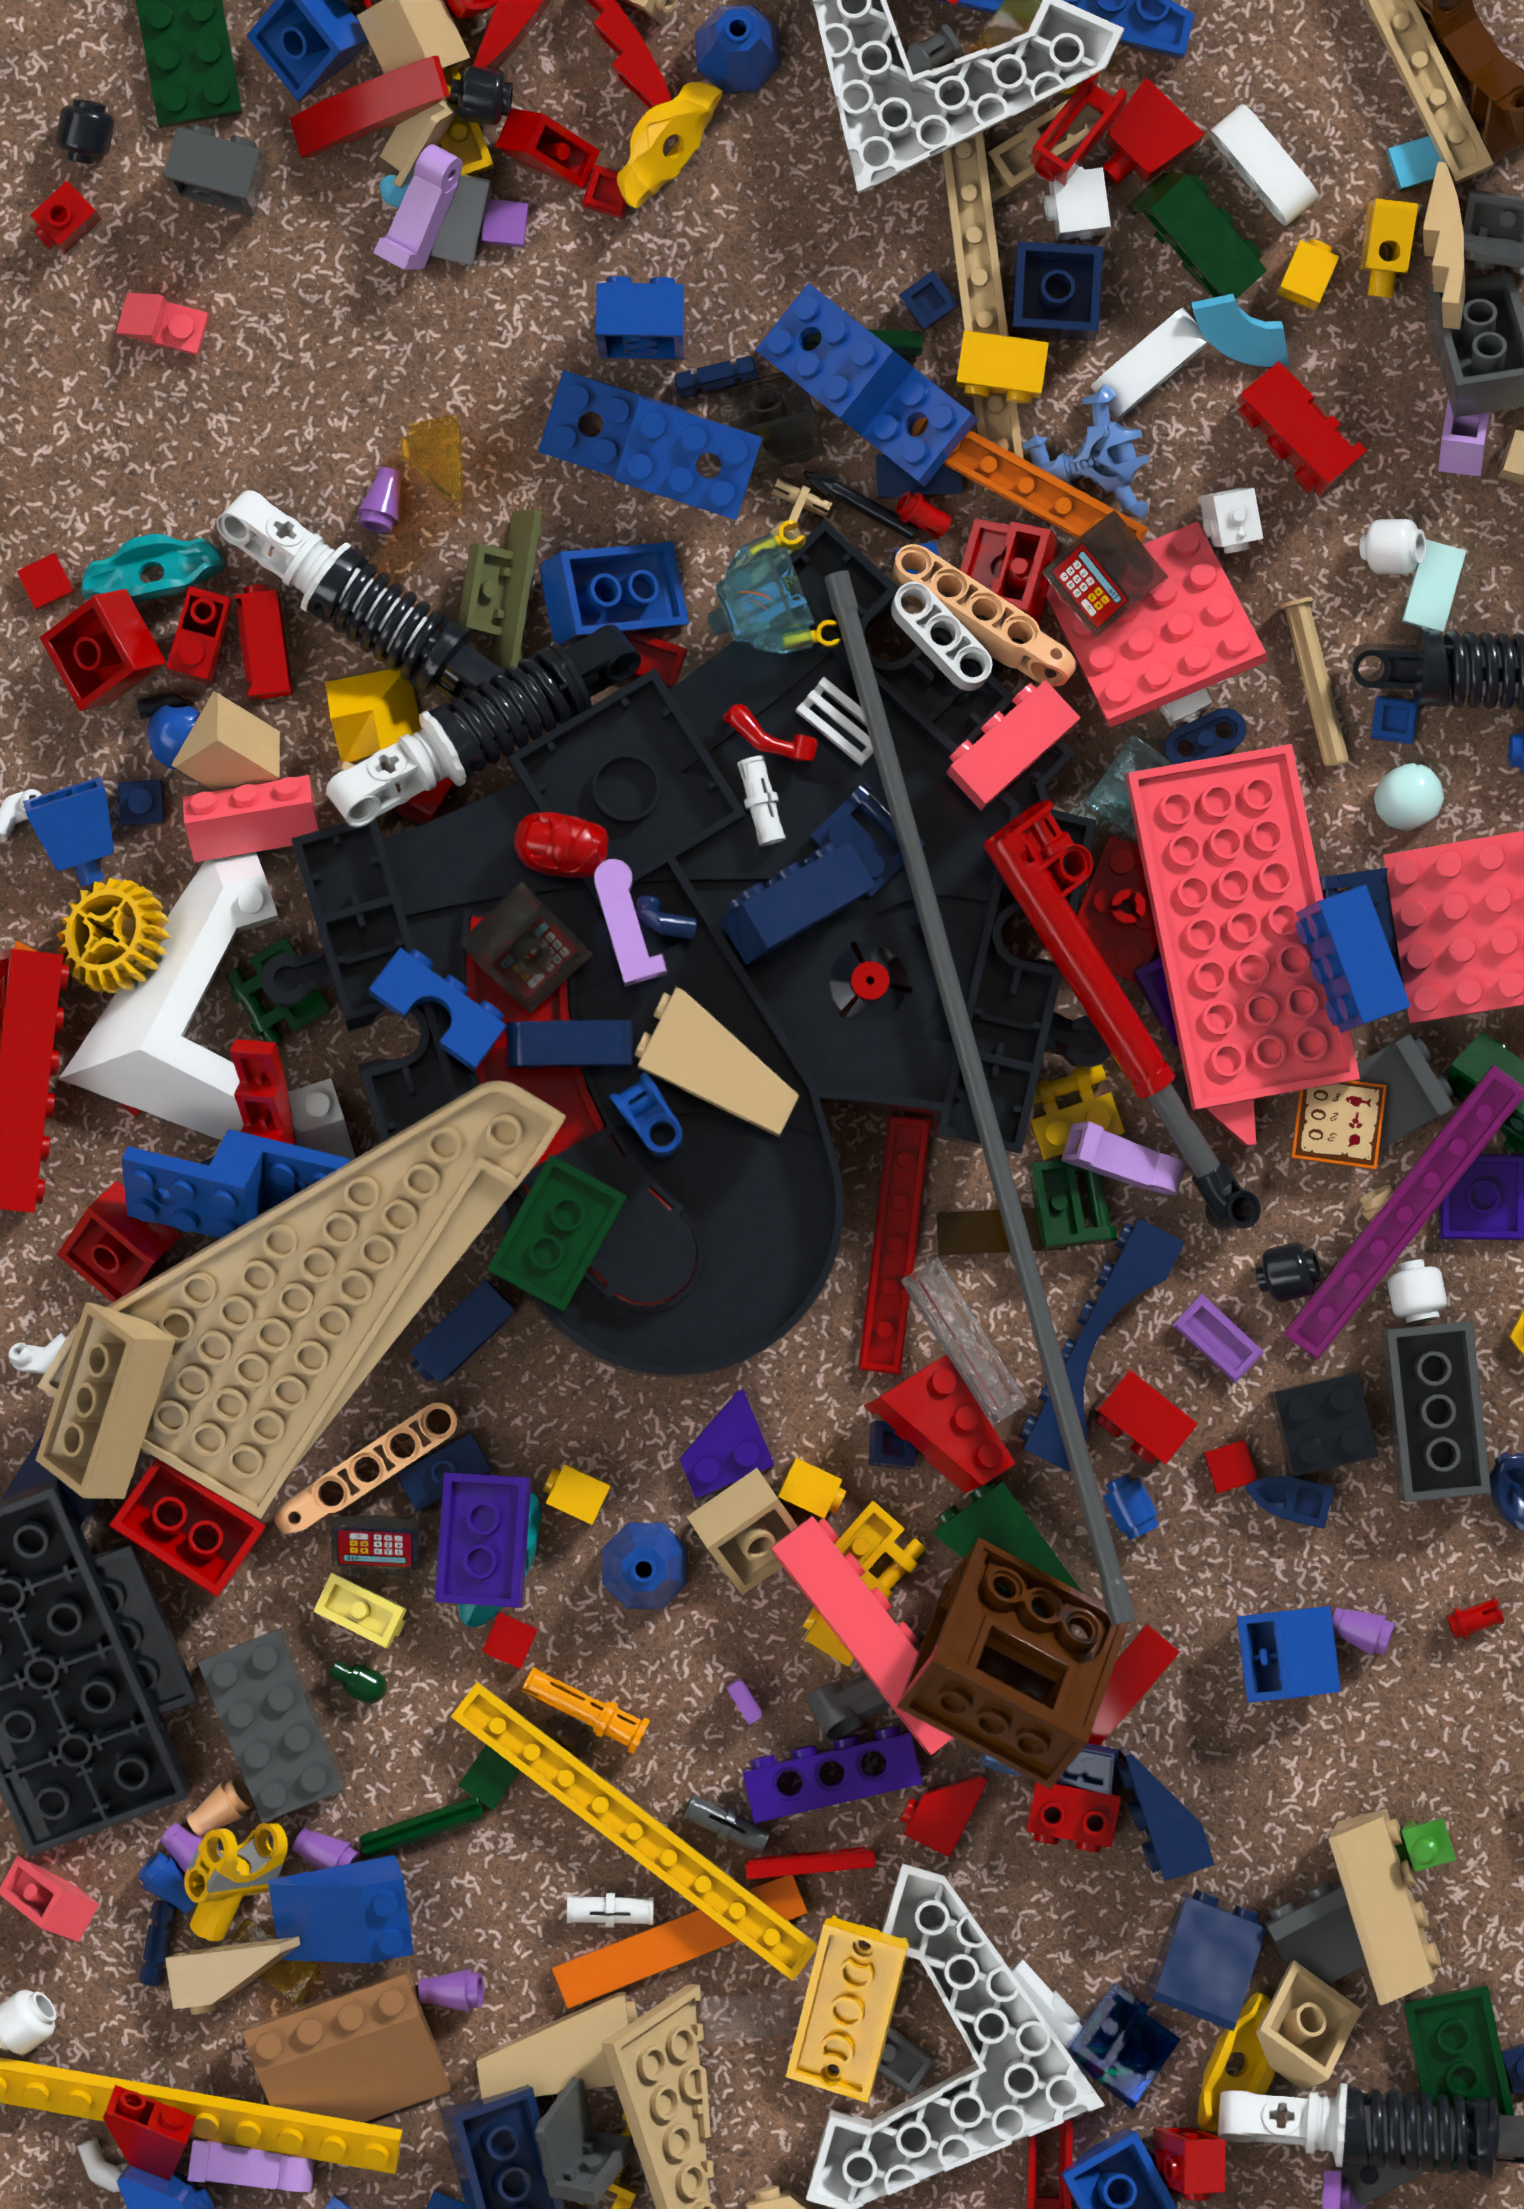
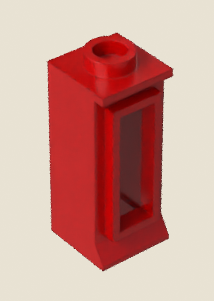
[1030,73,1128,186]
[234,584,293,701]
[1026,2118,1073,2209]

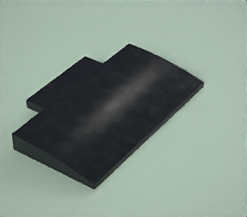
[0,1478,199,1857]

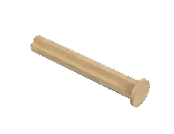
[1279,597,1348,767]

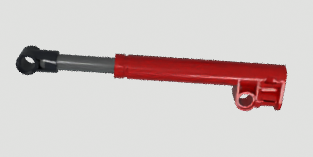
[983,799,1261,1230]

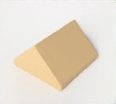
[357,0,470,74]
[171,691,280,791]

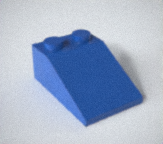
[539,542,689,647]
[267,1855,414,1963]

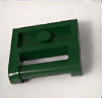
[1028,1160,1117,1250]

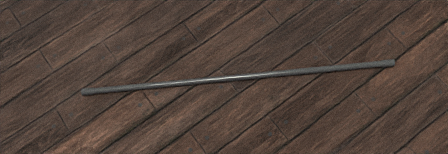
[824,570,1136,1625]

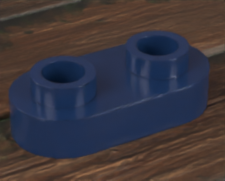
[1164,708,1246,765]

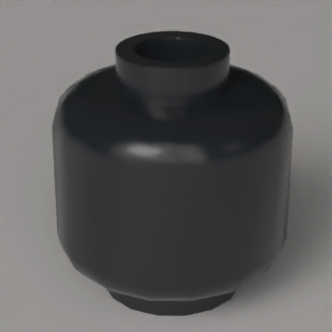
[450,66,513,126]
[56,99,114,164]
[1255,1242,1322,1303]

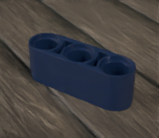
[506,1020,633,1068]

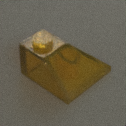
[401,415,465,514]

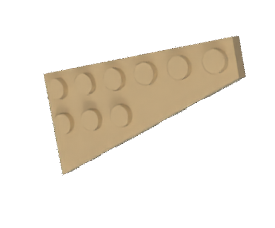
[601,1984,716,2209]

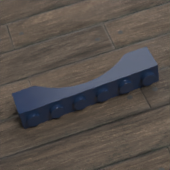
[1018,1218,1185,1472]

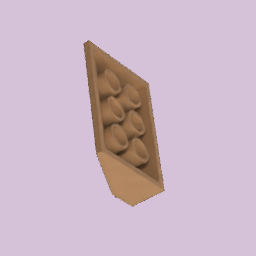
[242,1968,451,2122]

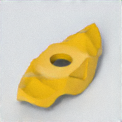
[617,82,723,208]
[1197,1992,1276,2133]

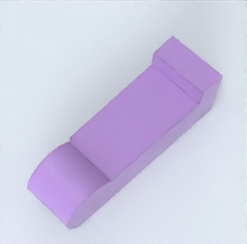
[373,144,463,270]
[594,859,667,986]
[1061,1121,1185,1195]
[187,2138,316,2192]

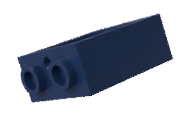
[410,1279,518,1383]

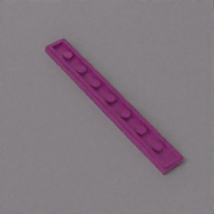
[1283,1064,1524,1360]

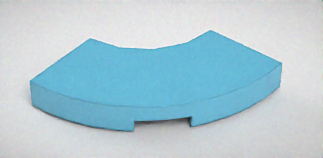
[1191,294,1290,367]

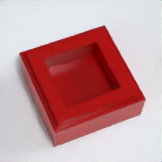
[582,164,627,219]
[16,552,75,611]
[1203,1439,1258,1494]
[481,1612,538,1669]

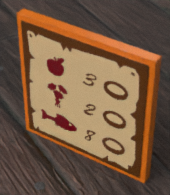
[1291,1081,1387,1170]

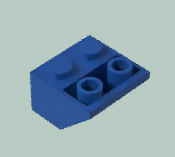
[1237,1606,1341,1703]

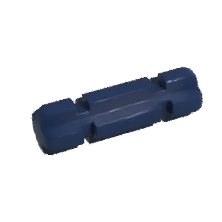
[674,356,758,398]
[139,1900,177,1986]

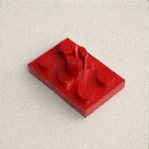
[1077,835,1158,984]

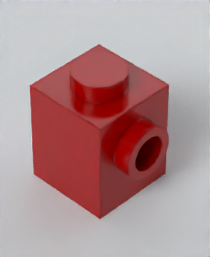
[30,180,101,254]

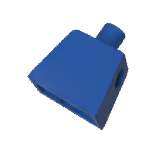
[23,776,114,886]

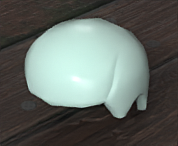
[1374,763,1444,831]

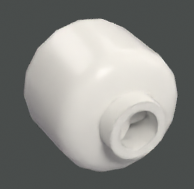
[1359,519,1426,574]
[1387,1259,1447,1324]
[0,1989,57,2055]

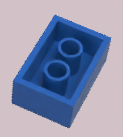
[596,276,685,360]
[1296,884,1411,1033]

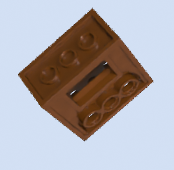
[897,1537,1129,1789]

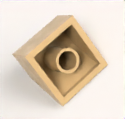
[687,1468,798,1595]

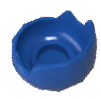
[146,705,200,770]

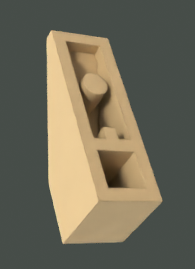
[165,1937,300,2015]

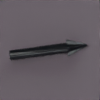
[803,471,918,540]

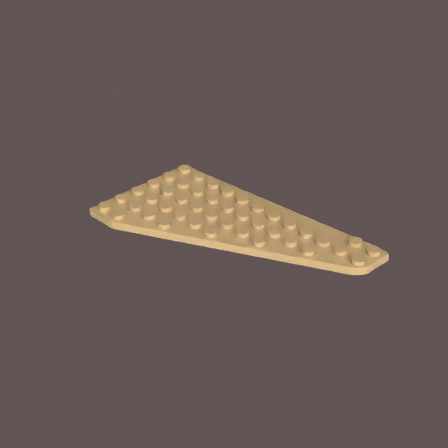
[37,1081,566,1520]

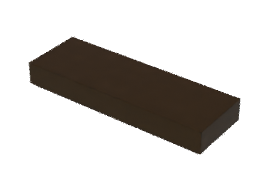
[936,1208,1067,1255]

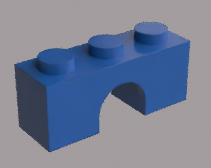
[369,947,507,1072]

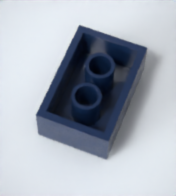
[720,841,876,965]

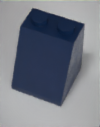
[1146,1889,1267,2031]

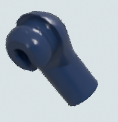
[635,896,697,939]

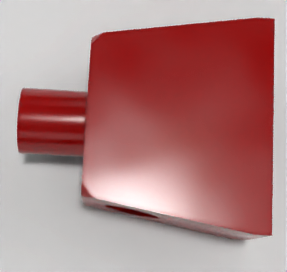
[1100,78,1205,186]

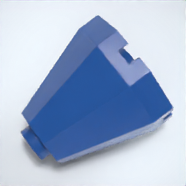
[695,4,781,94]
[602,1522,688,1609]

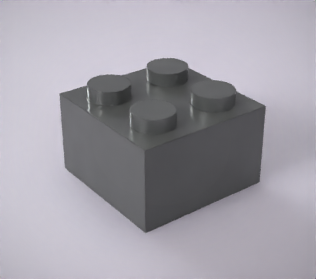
[164,124,268,216]

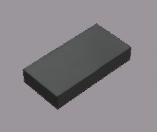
[431,174,491,266]

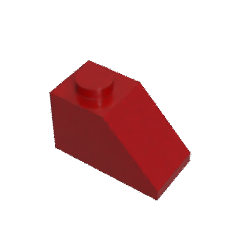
[495,108,600,189]
[899,1773,988,1858]

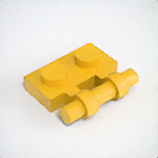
[1030,1065,1125,1161]
[834,1500,927,1600]

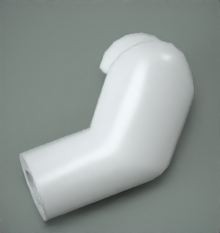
[0,789,42,842]
[8,1333,66,1374]
[77,2138,128,2192]

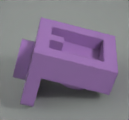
[1323,2170,1367,2209]

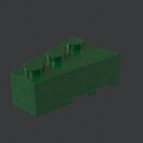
[1126,172,1267,299]

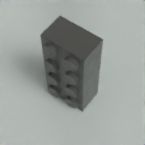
[1381,1321,1491,1502]
[197,1627,346,1823]

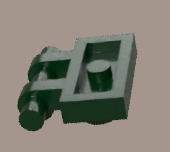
[225,937,331,1045]

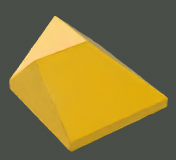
[325,669,421,764]

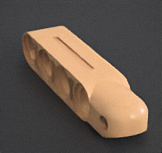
[891,544,1076,686]
[274,1402,459,1534]

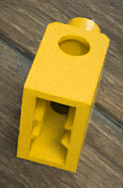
[1360,198,1418,299]

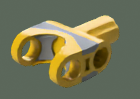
[184,1821,288,1941]

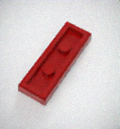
[745,1846,876,1880]

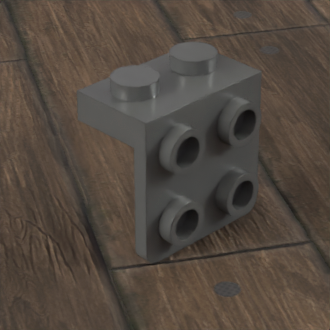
[1462,189,1524,275]
[1355,1034,1455,1150]
[1262,1880,1367,1985]
[535,2077,635,2206]

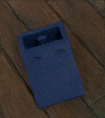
[1117,1747,1215,1881]

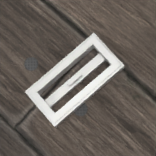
[796,677,874,767]

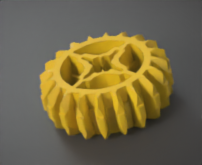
[56,878,171,994]

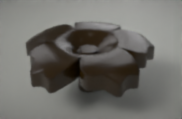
[545,1715,593,1759]

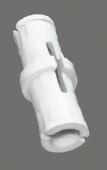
[737,756,786,846]
[567,1893,654,1928]

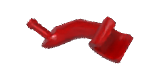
[723,704,818,761]

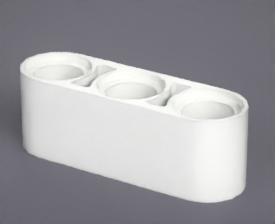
[1208,104,1319,226]
[1091,308,1209,419]
[891,582,992,691]

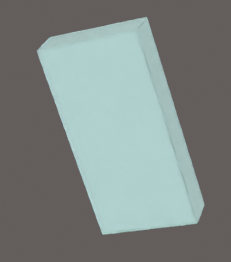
[1401,539,1466,634]

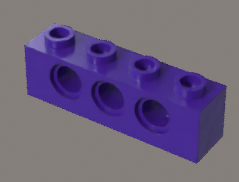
[743,1725,923,1823]

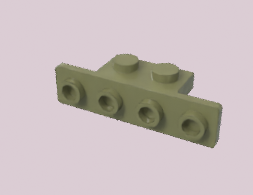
[458,509,542,669]

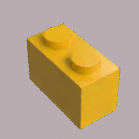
[956,330,1049,404]

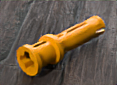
[521,1667,651,1754]

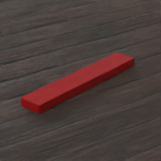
[858,1115,931,1375]

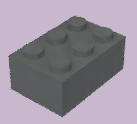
[1425,273,1524,418]

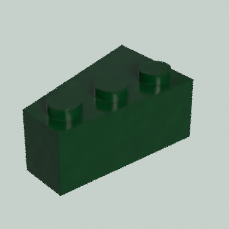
[1446,1032,1524,1154]

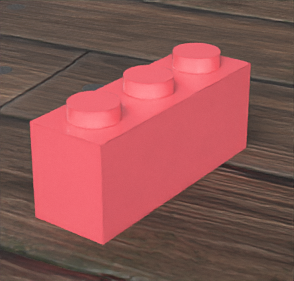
[946,680,1080,811]
[182,775,320,862]

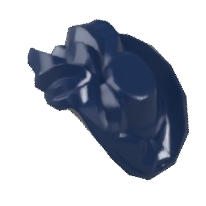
[1489,1452,1524,1531]

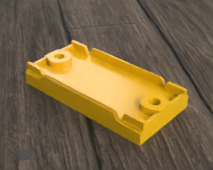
[786,1915,909,2103]

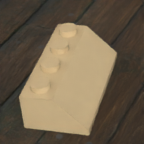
[36,1302,175,1499]
[1328,1809,1441,2005]

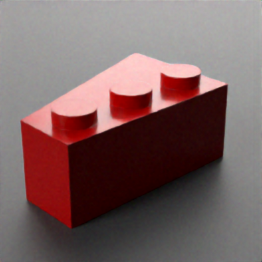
[1236,361,1368,497]
[863,1354,1016,1494]

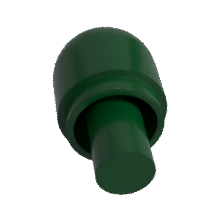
[328,1660,387,1704]

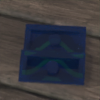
[1068,1982,1181,2109]

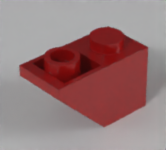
[166,586,231,685]
[103,2085,196,2181]

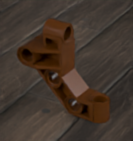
[1415,0,1524,164]

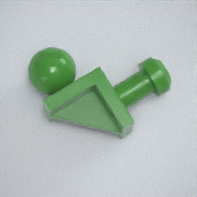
[1396,1818,1457,1872]

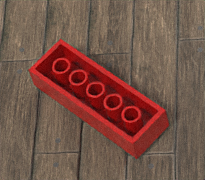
[0,949,69,1213]

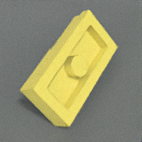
[313,1573,407,1649]

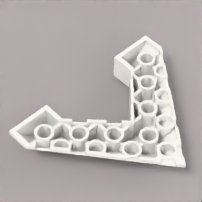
[813,0,1124,194]
[58,852,356,1161]
[806,1863,1105,2209]

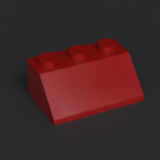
[109,1458,266,1598]

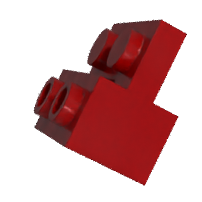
[952,518,1062,625]

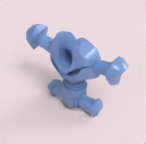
[1022,384,1150,519]

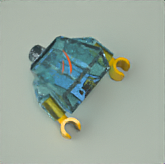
[708,520,841,654]

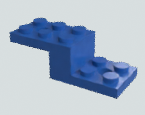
[756,283,978,487]
[538,370,763,520]
[121,1129,351,1239]

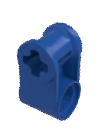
[609,1071,683,1157]

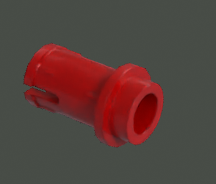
[895,491,952,540]
[1446,1597,1504,1640]

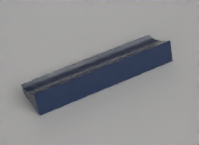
[440,2085,565,2209]

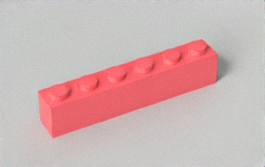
[769,1516,953,1755]

